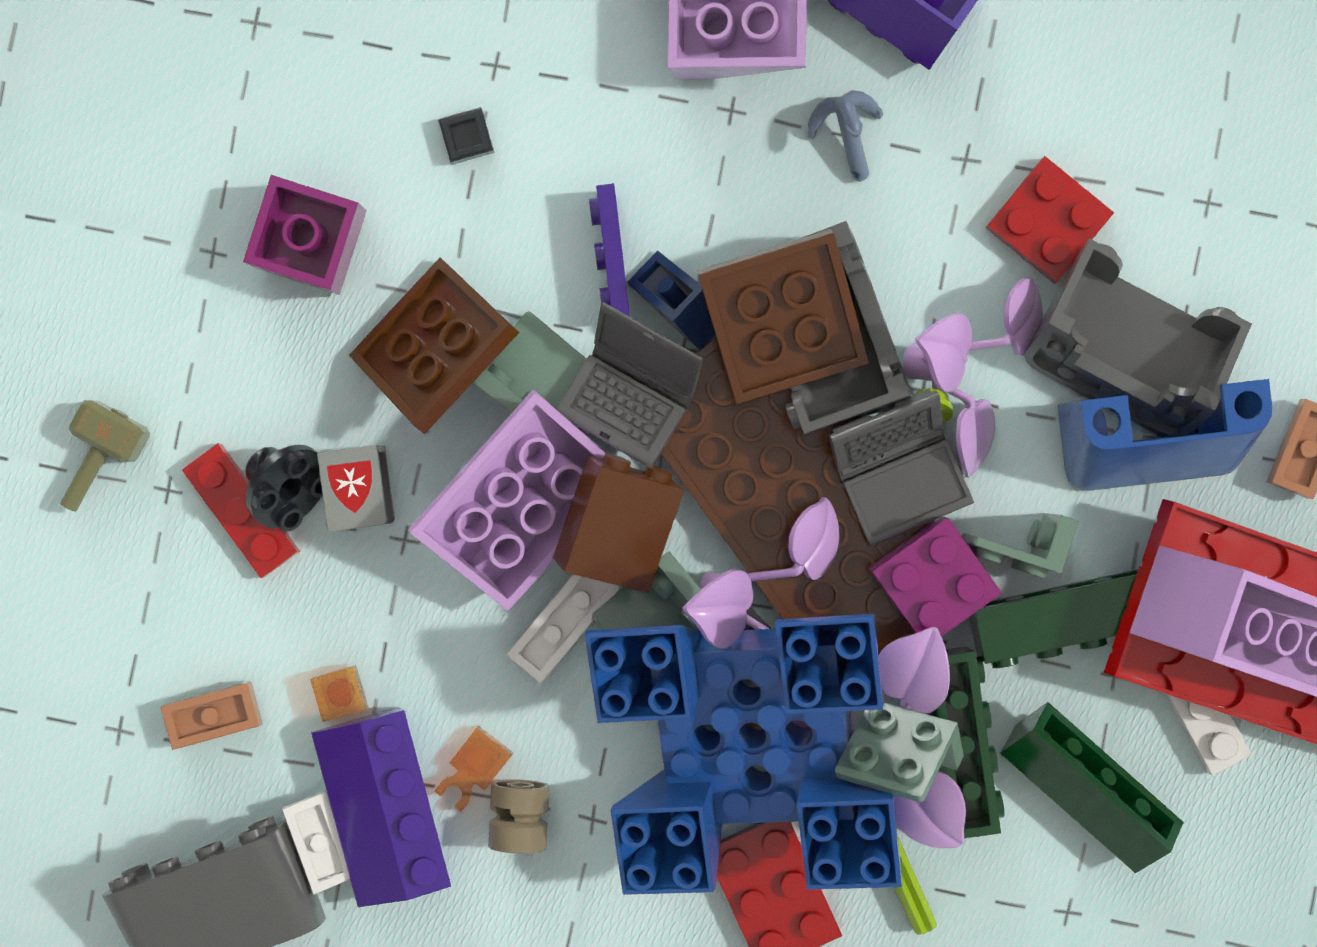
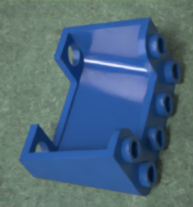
[1057,379,1272,491]

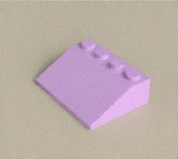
[667,0,807,79]
[408,390,605,611]

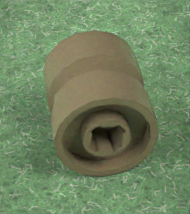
[488,779,550,854]

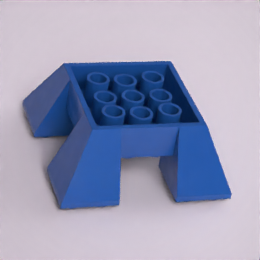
[585,614,902,895]

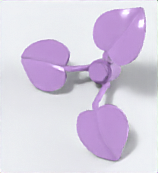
[903,279,1043,478]
[682,497,839,687]
[792,627,966,848]

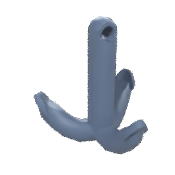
[808,90,883,182]

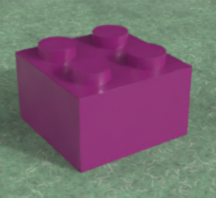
[243,175,367,295]
[867,517,1002,637]

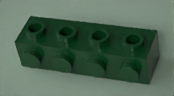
[969,569,1138,668]
[931,646,1005,839]
[1000,702,1184,873]

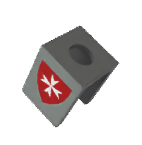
[317,445,395,532]

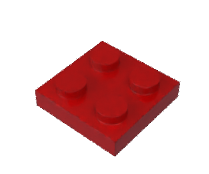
[985,156,1114,284]

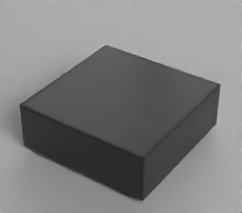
[438,107,495,165]

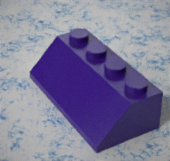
[828,0,978,70]
[311,707,451,907]

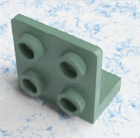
[473,311,586,414]
[962,513,1079,579]
[592,551,701,631]
[835,702,964,802]

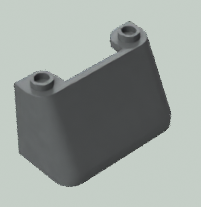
[785,221,912,435]
[1024,238,1252,438]

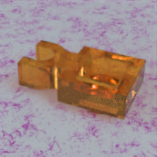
[434,726,513,812]

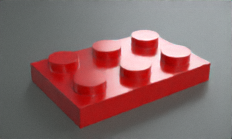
[717,822,842,947]

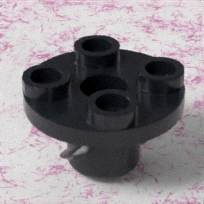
[245,444,323,531]

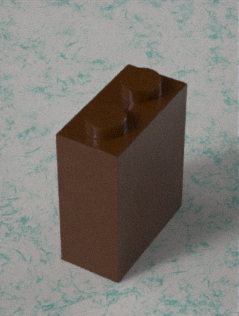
[553,453,685,593]

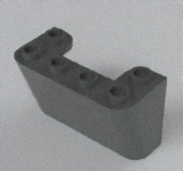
[102,816,326,947]

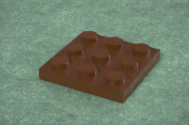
[697,229,869,404]
[349,257,520,434]

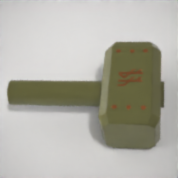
[60,400,150,512]

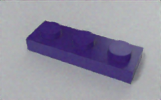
[589,183,630,317]

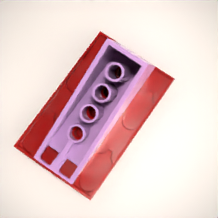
[1104,499,1317,744]

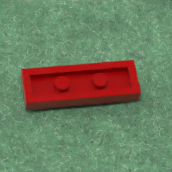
[182,443,300,578]

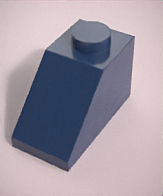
[627,250,715,350]

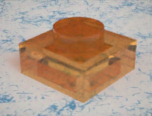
[310,665,369,722]

